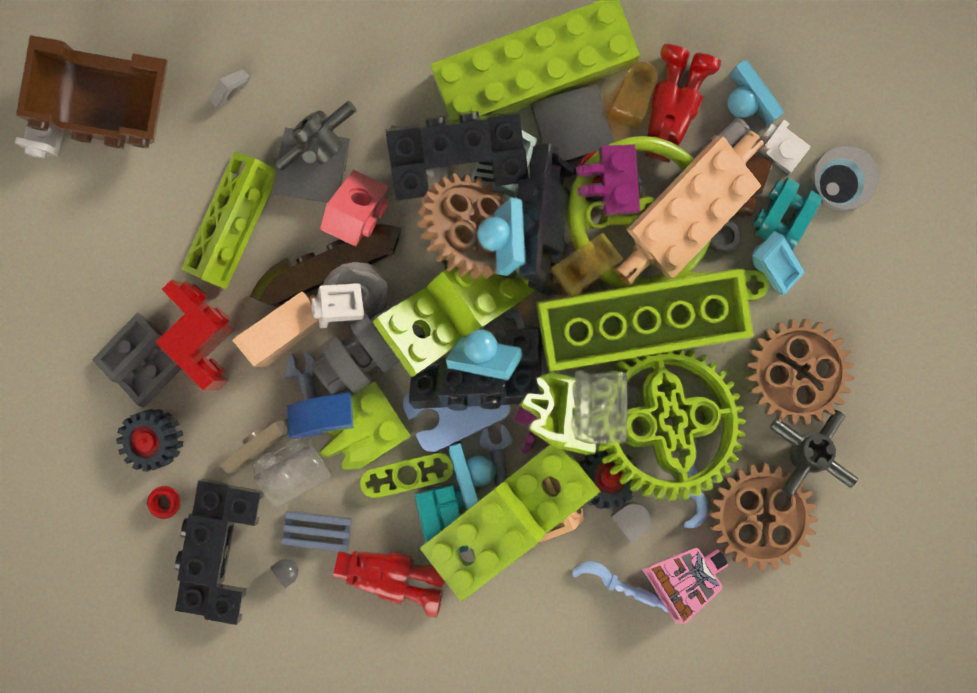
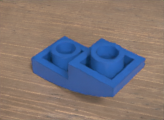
[287,392,354,439]

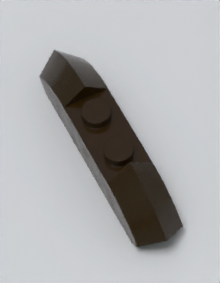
[250,224,402,307]

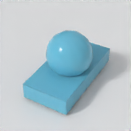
[728,60,784,126]
[477,198,525,276]
[752,231,805,296]
[446,330,522,380]
[448,442,496,510]

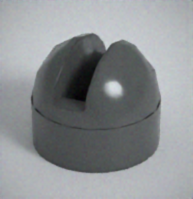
[270,559,299,588]

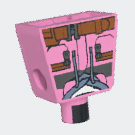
[642,547,728,624]

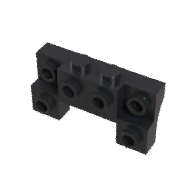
[385,111,529,201]
[516,143,577,296]
[409,329,542,411]
[175,479,264,625]

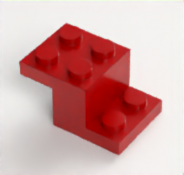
[156,280,234,391]

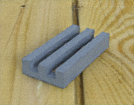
[282,511,352,552]

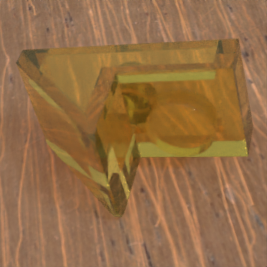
[550,232,623,297]

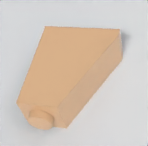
[233,291,319,367]

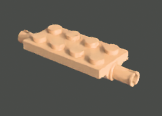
[615,131,764,285]

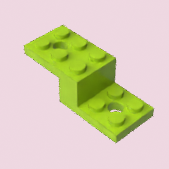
[373,266,536,377]
[420,444,600,602]

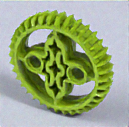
[593,349,746,501]

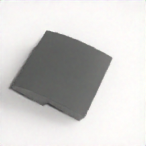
[531,84,614,163]
[272,127,350,203]
[92,313,181,408]

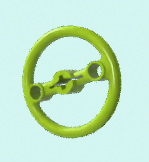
[568,136,711,288]

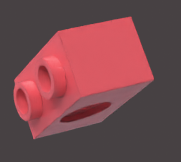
[320,169,389,246]

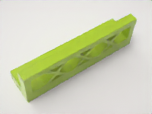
[181,151,276,289]

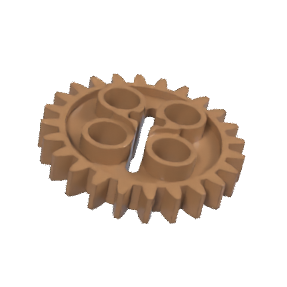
[417,174,504,279]
[745,319,855,425]
[708,462,818,571]

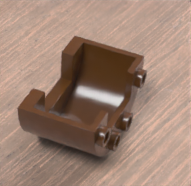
[16,35,168,149]

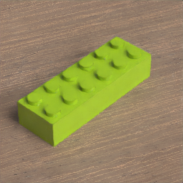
[430,0,640,120]
[536,269,754,372]

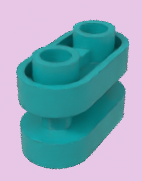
[752,177,823,251]

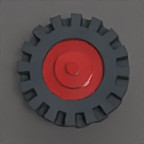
[116,409,184,472]
[579,450,638,509]

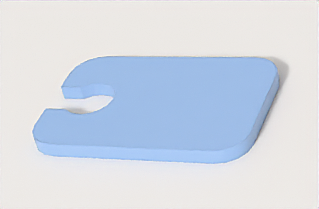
[403,393,510,452]

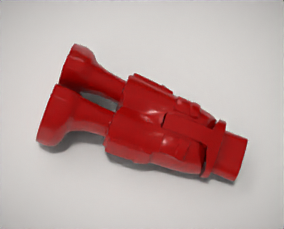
[645,44,721,163]
[333,551,445,618]

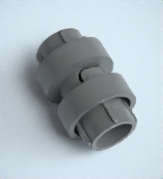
[311,310,400,395]

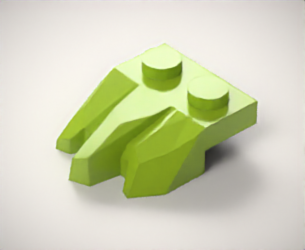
[519,372,600,455]
[318,381,410,470]

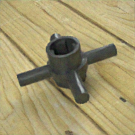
[274,101,357,171]
[769,410,858,497]

